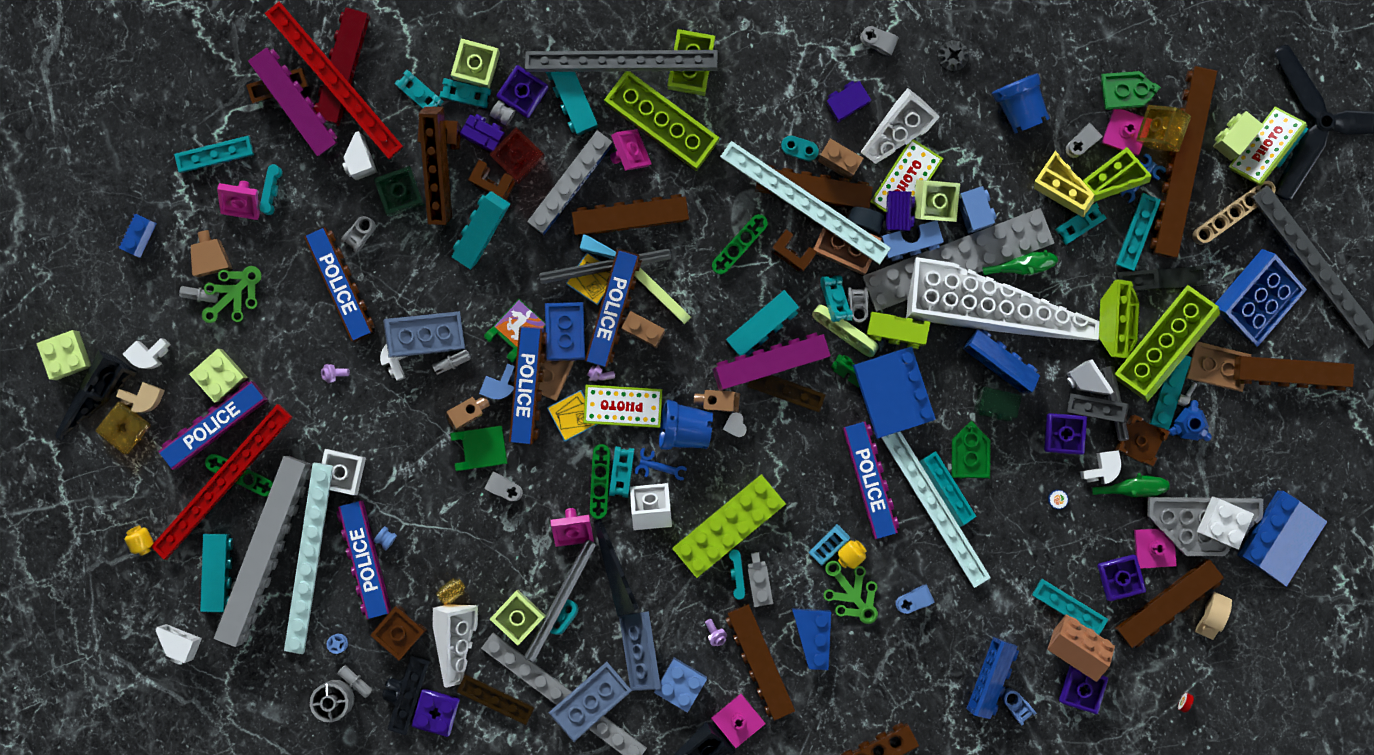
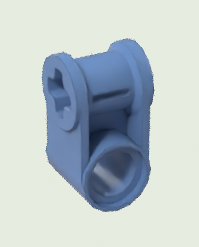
[895,584,934,614]
[1001,688,1037,726]

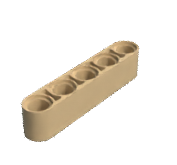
[1192,181,1276,245]

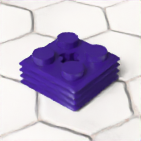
[496,65,549,118]
[1044,413,1087,455]
[1097,555,1146,601]
[1059,665,1108,714]
[412,689,460,737]

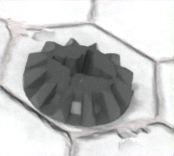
[938,40,969,71]

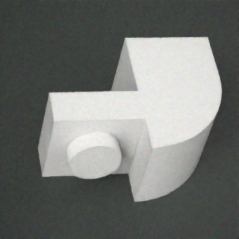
[123,338,170,369]
[380,344,408,381]
[1080,450,1121,484]

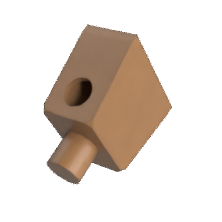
[191,230,232,278]
[694,390,740,413]
[445,396,490,432]

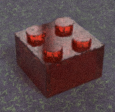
[490,127,545,184]

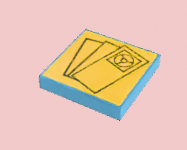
[566,252,611,305]
[547,390,598,441]

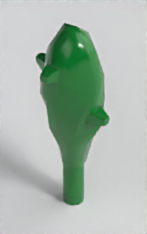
[982,250,1058,275]
[1092,473,1170,498]

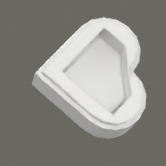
[723,412,747,437]

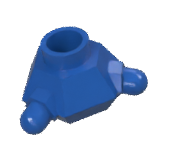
[1168,400,1212,441]

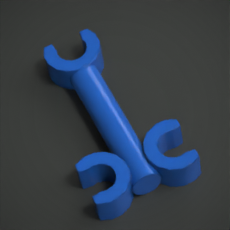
[1120,154,1167,203]
[635,448,687,480]

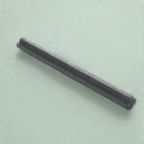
[539,249,671,284]
[524,540,596,662]

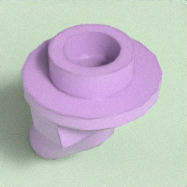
[321,364,350,383]
[587,364,615,382]
[705,619,727,646]

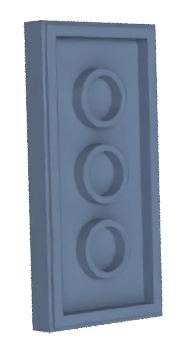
[383,311,465,358]
[619,611,661,691]
[548,662,632,742]

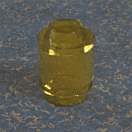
[436,578,466,605]

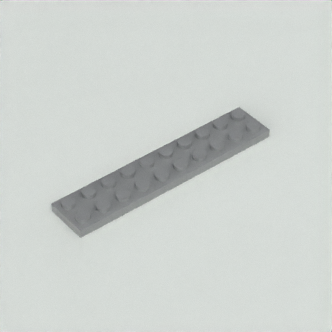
[862,208,1054,312]

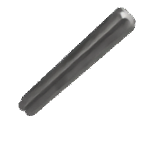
[1104,366,1129,441]

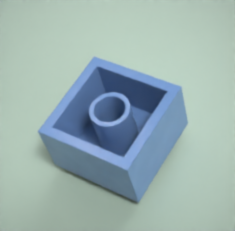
[958,186,996,234]
[654,658,707,713]

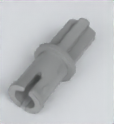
[179,286,219,304]
[432,350,471,375]
[337,665,372,698]

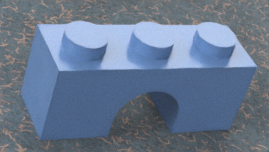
[881,220,944,262]

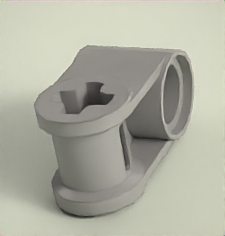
[860,26,899,56]
[1065,123,1103,158]
[341,216,376,253]
[848,287,868,324]
[484,472,523,501]

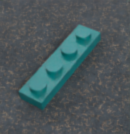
[174,136,254,173]
[1115,193,1161,271]
[1149,355,1192,430]
[919,451,976,527]
[1032,579,1109,635]

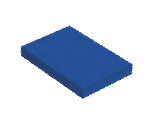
[545,302,585,361]

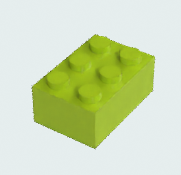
[667,29,715,96]

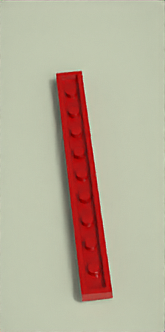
[265,1,404,160]
[151,404,293,560]

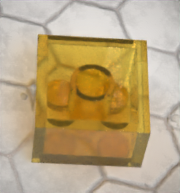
[1136,105,1191,152]

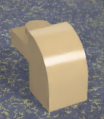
[116,382,165,413]
[1195,592,1232,640]

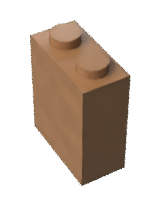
[818,138,863,181]
[621,311,665,349]

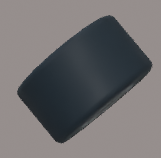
[848,207,884,235]

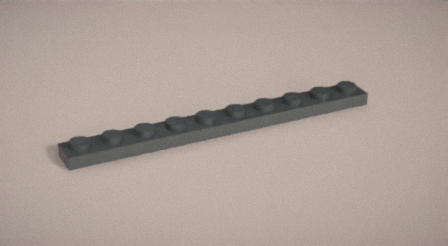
[525,50,718,72]
[1251,186,1374,348]

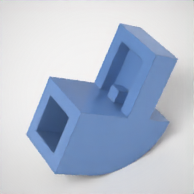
[479,364,516,400]

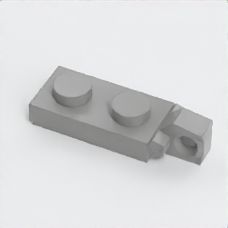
[748,552,773,607]

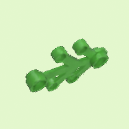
[202,266,261,323]
[823,561,878,624]

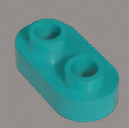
[781,135,819,161]
[550,599,578,635]

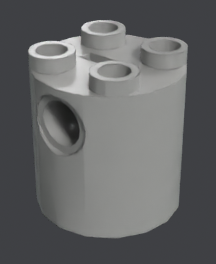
[310,680,355,722]

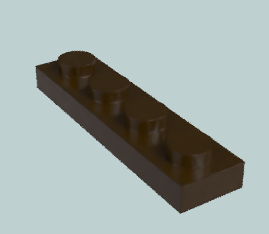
[747,375,826,413]
[457,674,535,725]

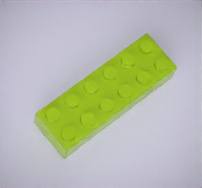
[604,71,719,171]
[1115,285,1220,402]
[672,474,786,578]

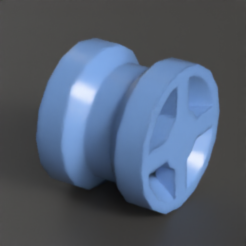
[373,526,397,551]
[327,634,348,654]

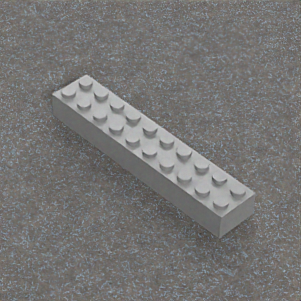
[214,456,312,647]

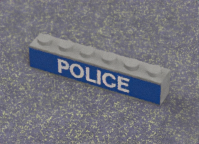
[527,130,613,235]

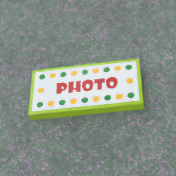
[1229,107,1307,186]
[870,139,943,213]
[583,385,662,428]

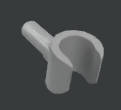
[1177,382,1197,406]

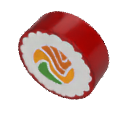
[1178,692,1194,713]

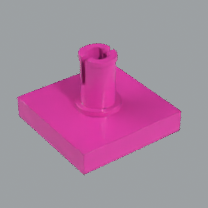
[1101,109,1151,156]
[610,129,652,171]
[217,181,260,220]
[551,508,594,547]
[1134,528,1176,568]
[711,693,766,748]

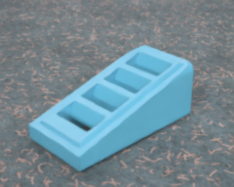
[580,234,616,259]
[808,524,850,566]

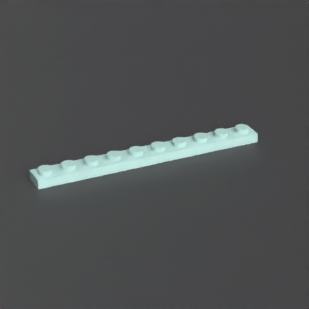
[720,141,891,265]
[881,432,991,588]
[284,462,333,654]

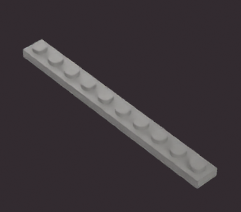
[481,632,647,755]

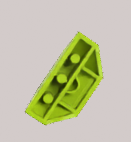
[1099,280,1139,358]

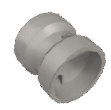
[490,100,516,126]

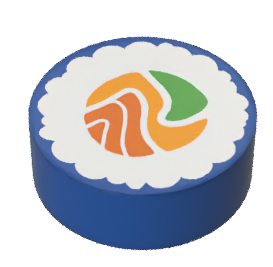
[1048,490,1068,509]

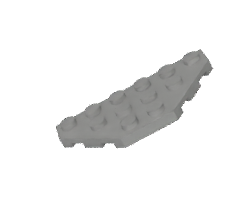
[1147,497,1263,556]

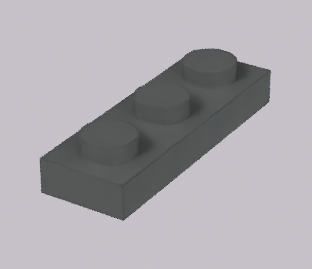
[1067,394,1129,423]

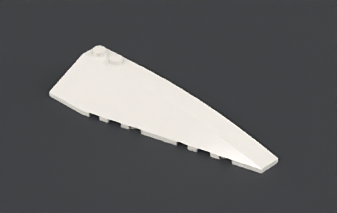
[906,257,1099,341]

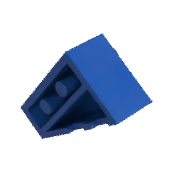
[792,608,831,670]

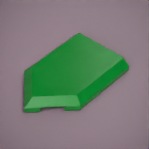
[1101,71,1161,110]
[951,420,991,478]

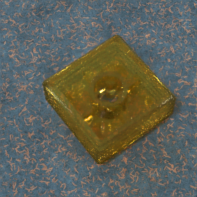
[95,402,151,454]

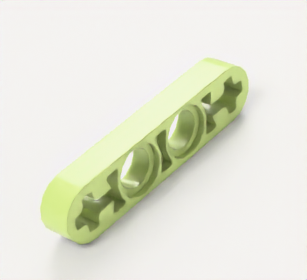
[634,268,691,324]
[812,305,879,357]

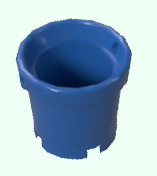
[991,73,1050,133]
[659,400,713,450]

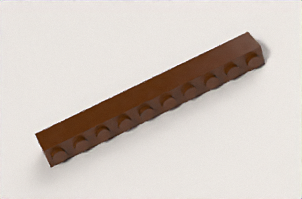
[1150,66,1217,259]

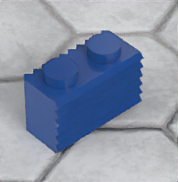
[119,214,157,258]

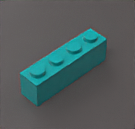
[546,72,598,136]
[452,191,510,270]
[726,290,799,358]
[200,534,233,612]

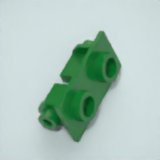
[831,354,859,388]

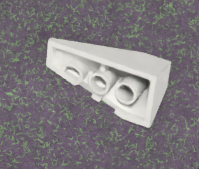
[861,88,939,164]
[433,604,478,688]

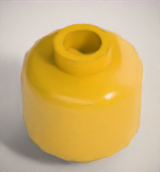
[125,526,154,556]
[838,540,867,569]

